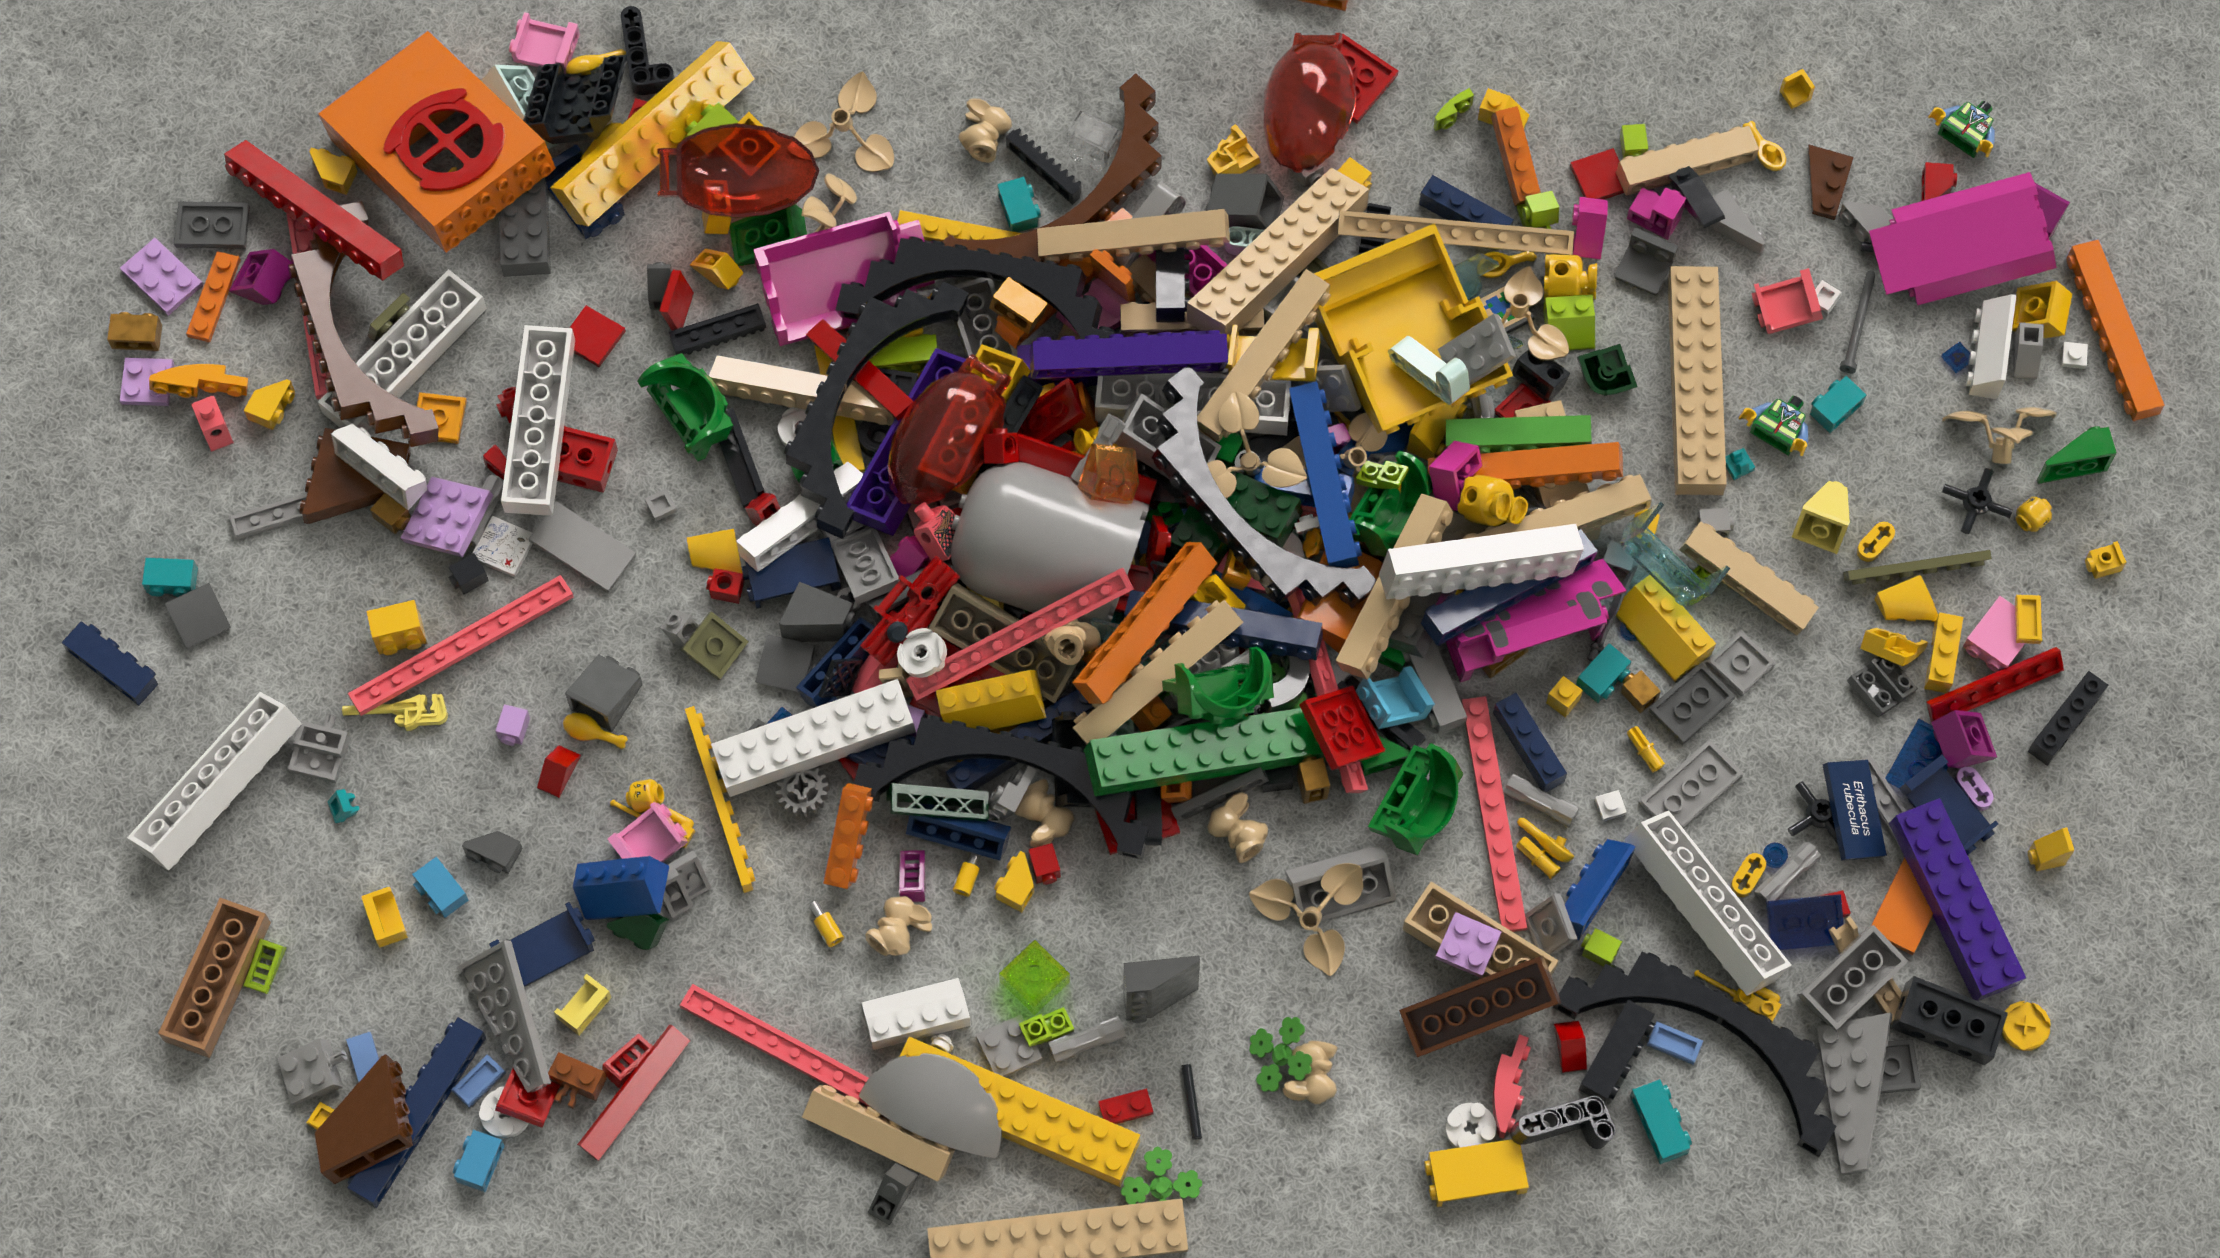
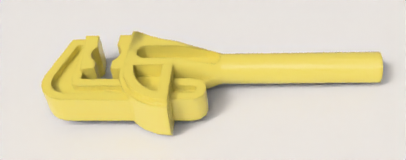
[342,694,448,731]

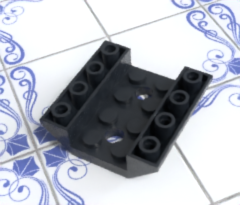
[523,55,627,144]

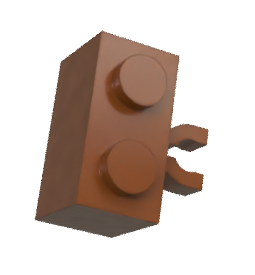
[548,1052,607,1109]

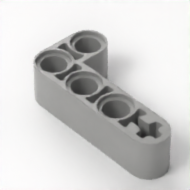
[1111,182,1186,268]

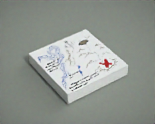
[472,516,533,578]

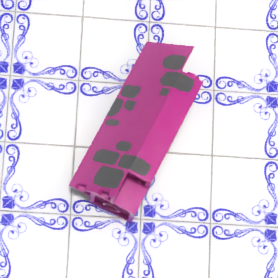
[1446,559,1627,683]

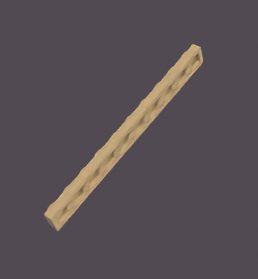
[1337,211,1574,255]

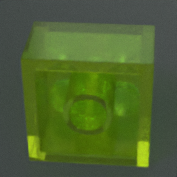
[999,940,1070,1016]

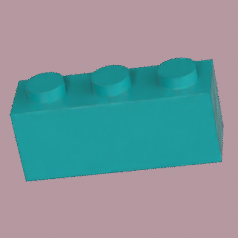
[1630,1079,1692,1164]

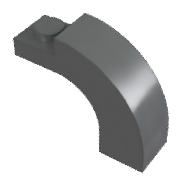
[1261,655,1310,713]

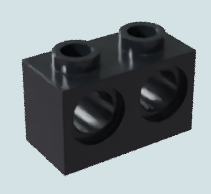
[1512,349,1570,402]

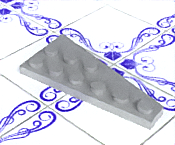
[456,940,551,1092]
[1817,1012,1893,1175]

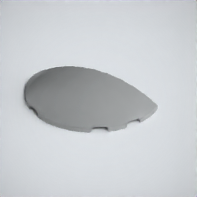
[859,1053,1002,1158]

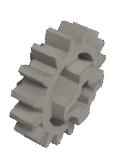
[776,768,830,817]

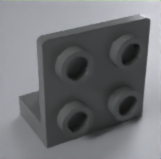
[1614,227,1678,296]

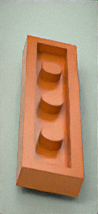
[186,251,241,342]

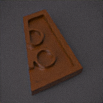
[1808,144,1854,220]

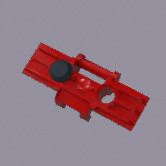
[860,556,961,666]

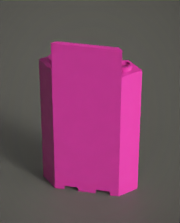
[1869,172,2057,305]
[753,212,935,346]

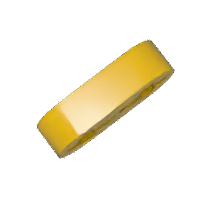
[1857,522,1895,562]
[1731,853,1766,898]

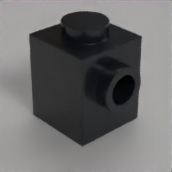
[448,553,489,595]

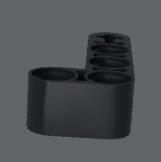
[621,6,675,95]
[1134,786,1162,846]
[1510,1096,1616,1149]

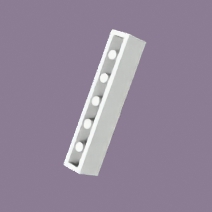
[737,462,863,572]

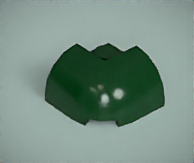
[1577,344,1638,396]

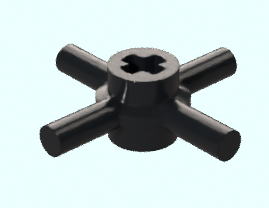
[1942,468,2013,534]
[1788,781,1838,845]

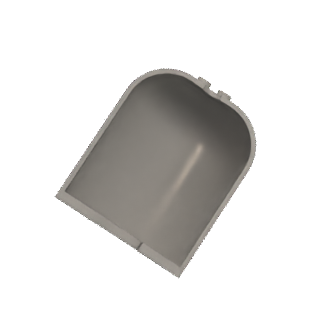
[951,462,1149,637]

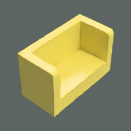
[554,974,611,1036]

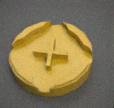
[2002,1001,2051,1051]

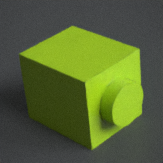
[1620,124,1648,158]
[1522,191,1560,228]
[1581,928,1622,967]

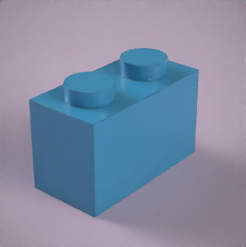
[412,856,469,918]
[453,1130,505,1192]

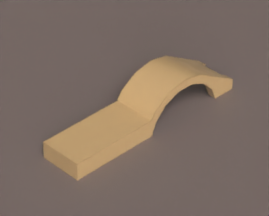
[1829,916,1902,1025]

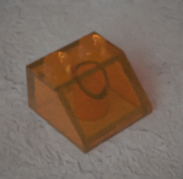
[1078,443,1139,504]

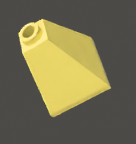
[1792,481,1850,554]

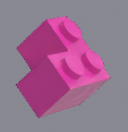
[1627,187,1686,240]
[1572,197,1608,259]
[1429,441,1482,511]
[890,536,931,578]

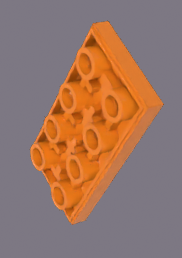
[1090,249,1136,302]
[1871,857,1933,955]

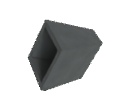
[1206,174,1284,230]
[779,582,856,642]
[565,654,643,732]

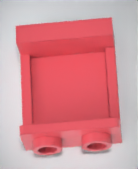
[1751,268,1823,334]

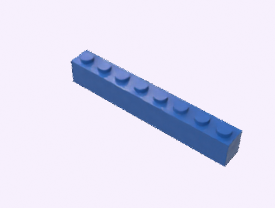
[1289,381,1362,568]

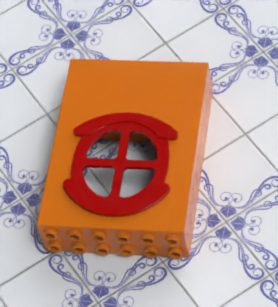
[318,31,556,253]

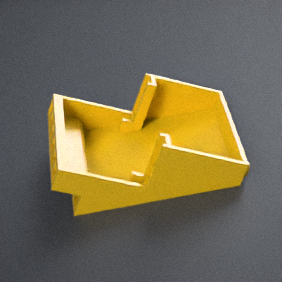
[1314,223,1513,435]

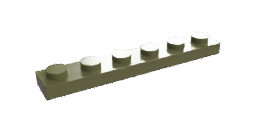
[1843,550,1992,585]

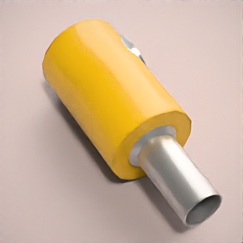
[953,853,980,897]
[809,901,844,947]

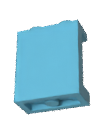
[1356,666,1435,729]

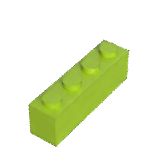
[853,334,939,381]

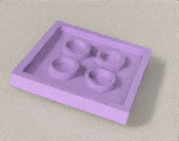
[401,477,494,557]

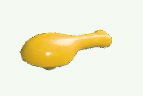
[566,49,626,75]
[1742,121,1786,171]
[1476,251,1537,278]
[563,713,628,749]
[1517,818,1574,863]

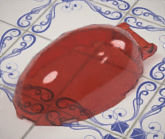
[1263,33,1356,173]
[657,123,819,218]
[888,354,1011,505]

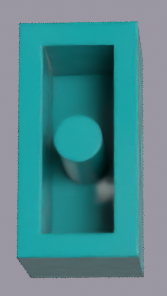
[997,177,1041,232]
[1810,376,1867,433]
[142,558,198,597]
[1576,643,1632,703]

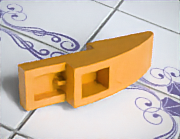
[149,364,248,398]

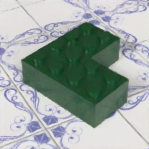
[1170,467,1303,572]

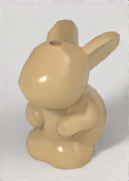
[958,98,1012,163]
[1044,619,1101,665]
[1015,779,1074,848]
[1207,792,1268,863]
[865,896,932,956]
[1283,1041,1338,1104]

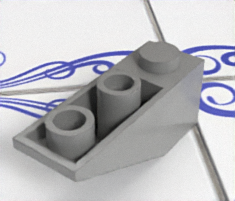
[1711,189,1766,255]

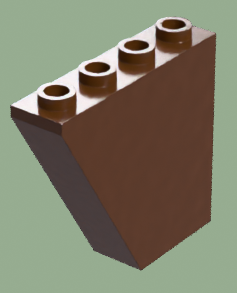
[299,428,411,524]
[315,1054,413,1184]

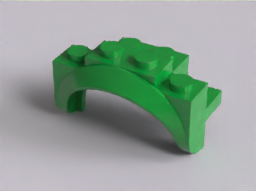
[637,353,733,462]
[1349,451,1433,557]
[1162,647,1274,724]
[1368,743,1463,856]

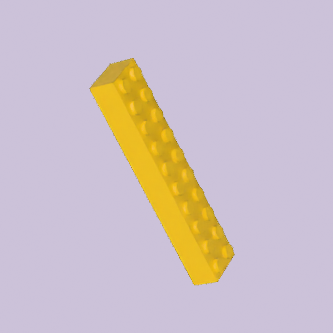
[550,41,755,226]
[899,1037,1140,1187]

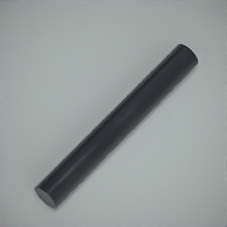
[1181,1064,1202,1140]

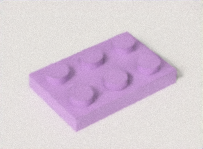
[120,238,203,316]

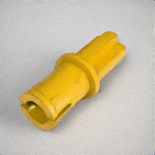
[1627,726,1665,773]
[1516,837,1561,880]

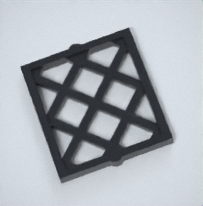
[818,658,863,698]

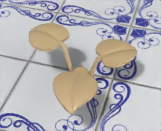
[788,72,894,172]
[802,173,857,232]
[1485,266,1569,361]
[1207,392,1307,499]
[1942,407,2057,464]
[1283,412,1388,513]
[1249,863,1363,976]

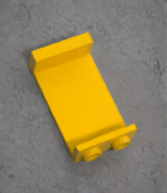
[1225,325,1320,382]
[1424,1139,1529,1207]

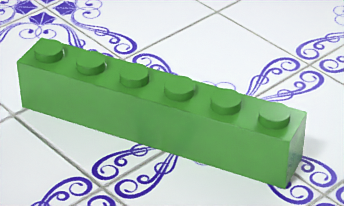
[1446,415,1592,454]

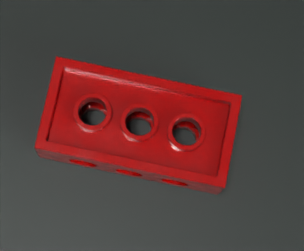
[557,426,618,493]

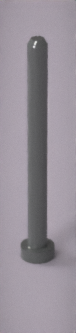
[1839,270,1875,374]

